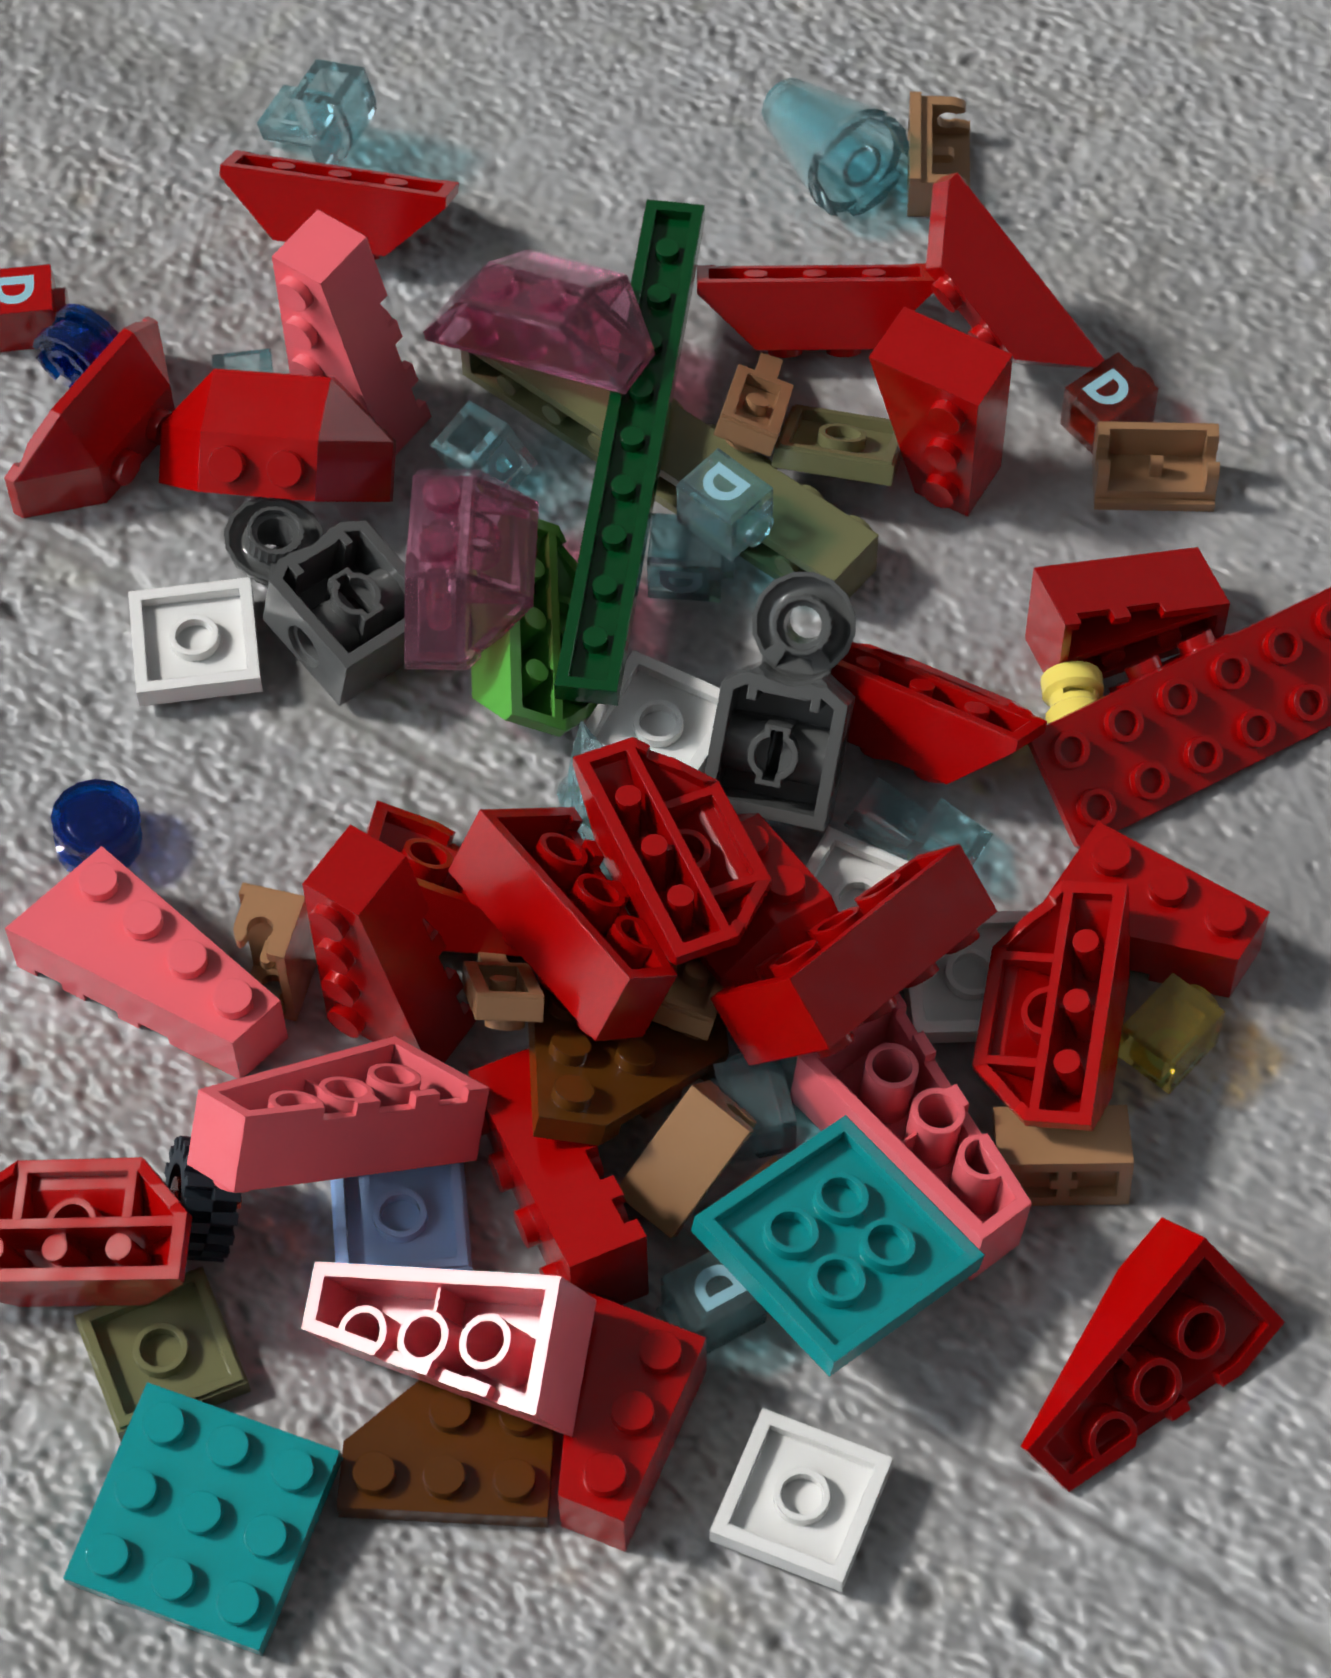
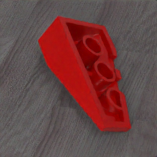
[366,800,521,956]
[1020,1217,1285,1492]

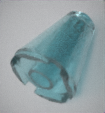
[762,78,909,217]

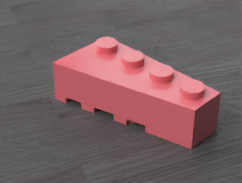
[272,210,432,456]
[5,846,288,1079]
[789,993,1032,1281]
[187,1036,490,1193]
[301,1262,597,1437]

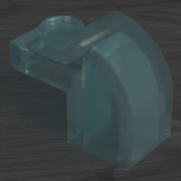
[257,59,377,165]

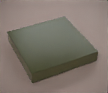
[772,404,902,486]
[74,1266,251,1442]

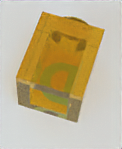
[1118,973,1225,1094]

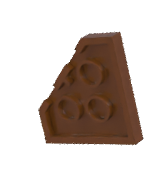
[528,983,729,1146]
[336,1380,556,1528]

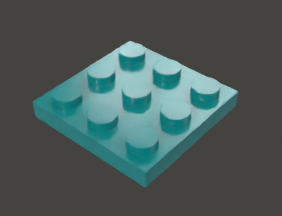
[691,1115,985,1377]
[63,1382,343,1656]

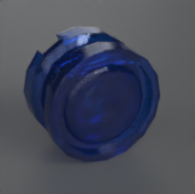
[33,304,119,388]
[50,779,143,872]

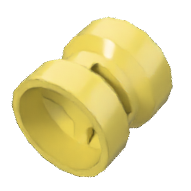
[1040,661,1104,724]

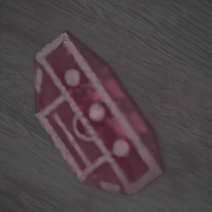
[423,250,655,394]
[404,469,539,670]

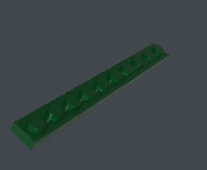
[554,199,705,706]

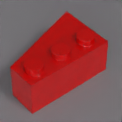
[869,307,1013,517]
[1025,547,1230,679]
[1044,821,1270,998]
[558,1289,707,1552]

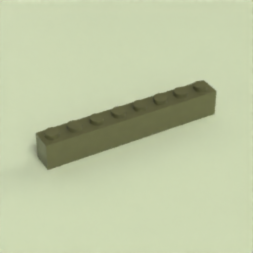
[459,295,879,598]

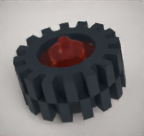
[164,1136,242,1262]

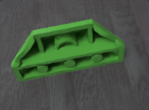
[470,508,598,737]

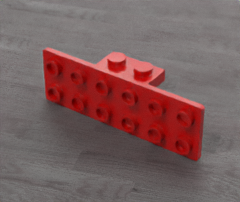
[1028,586,1331,848]

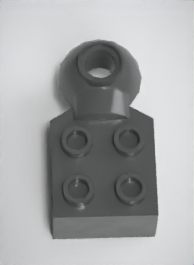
[224,497,444,706]
[705,572,856,831]

